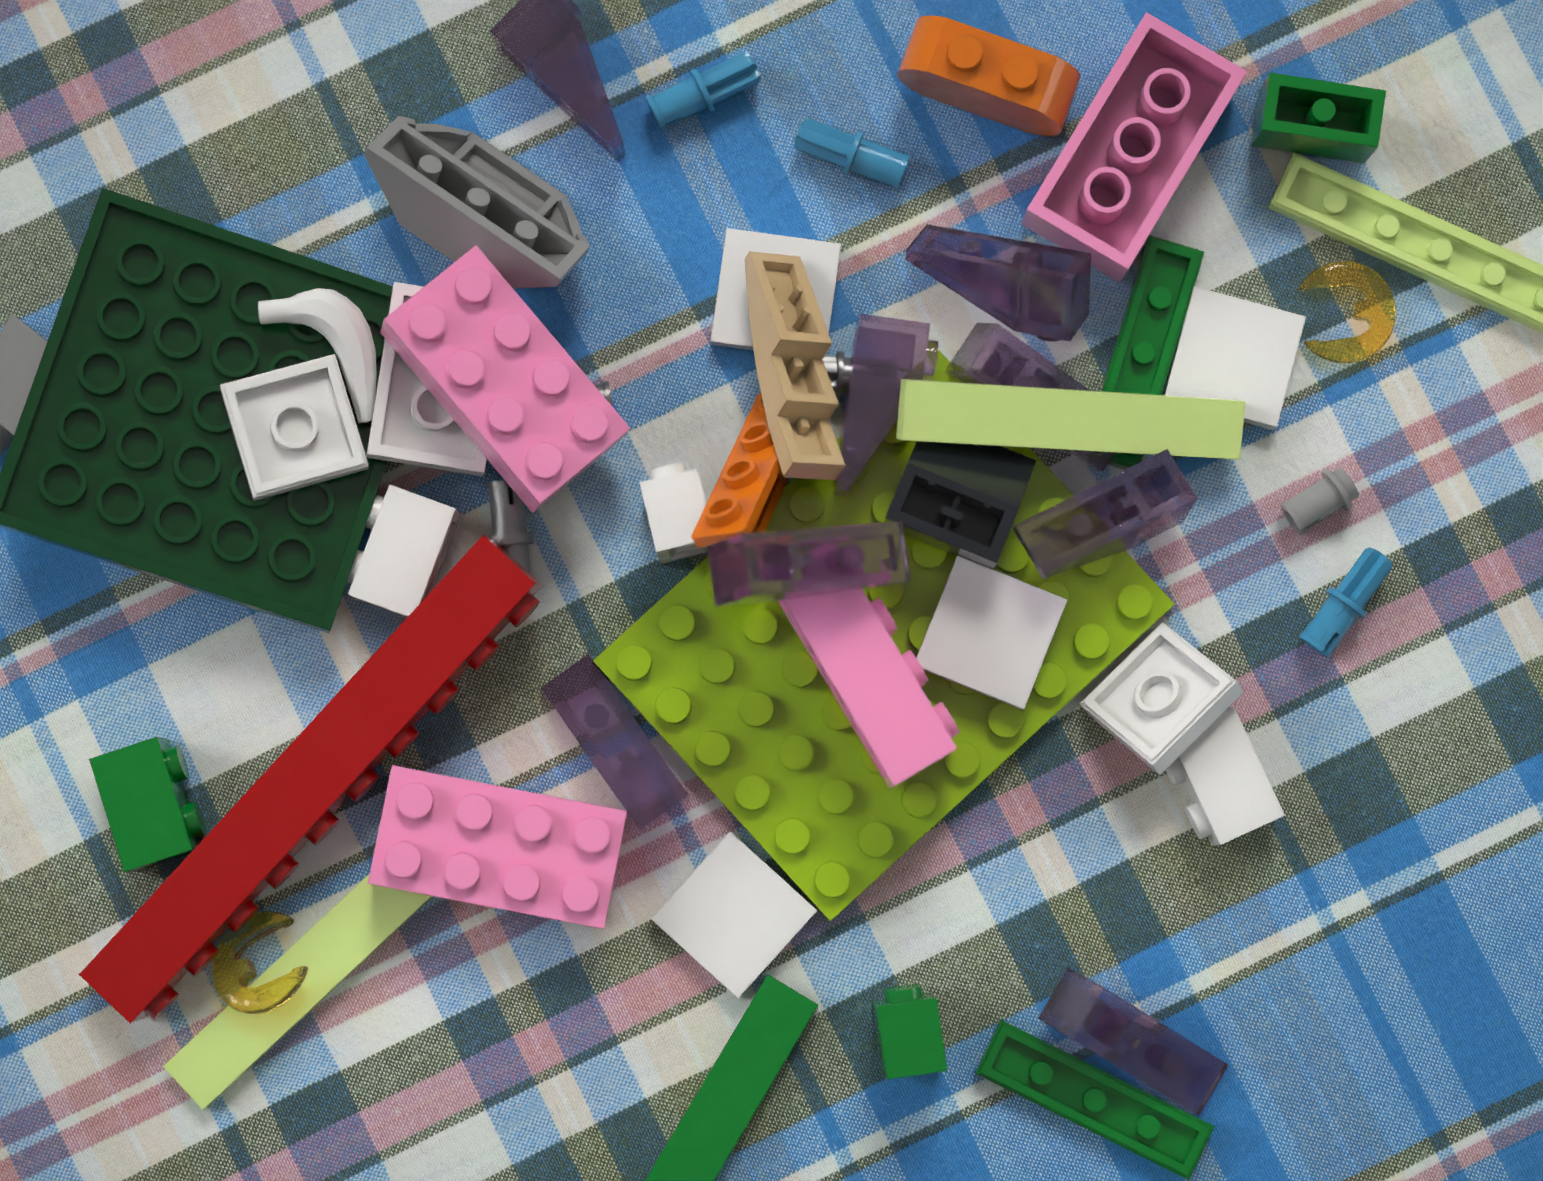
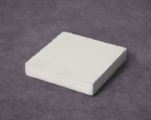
[710,228,841,356]
[1163,286,1306,430]
[220,354,369,501]
[916,556,1067,710]
[1080,622,1244,775]
[651,831,817,998]

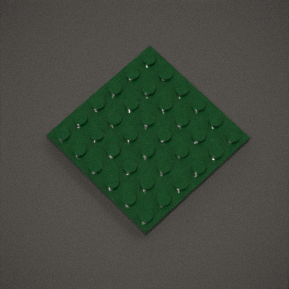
[0,187,393,634]

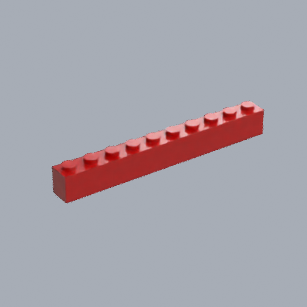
[79,535,543,1024]

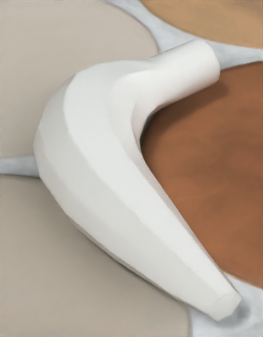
[258,288,377,423]

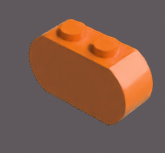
[897,15,1081,136]

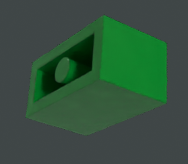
[1251,72,1386,164]
[89,737,207,872]
[873,984,948,1080]

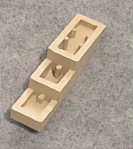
[745,251,845,480]

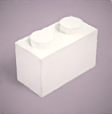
[639,463,716,564]
[347,484,461,618]
[1166,707,1285,846]

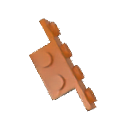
[691,393,788,556]

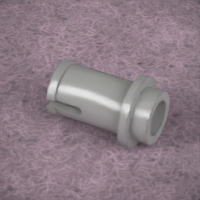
[1280,467,1359,535]

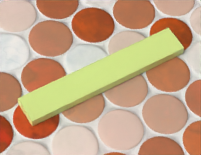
[1268,152,1543,333]
[896,379,1246,459]
[163,874,433,1110]

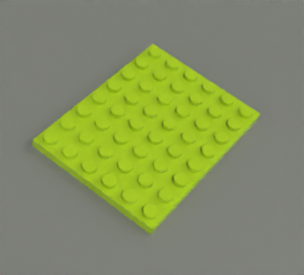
[593,349,1175,921]

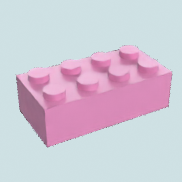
[1021,12,1247,283]
[380,245,631,513]
[769,539,960,789]
[368,765,627,929]

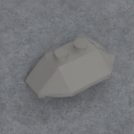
[364,116,590,289]

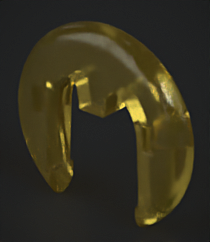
[1297,261,1396,363]
[212,911,309,1014]

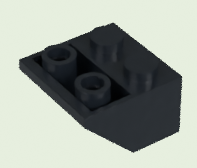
[883,441,1036,569]

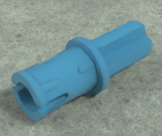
[645,52,761,131]
[794,118,911,190]
[1298,547,1392,659]

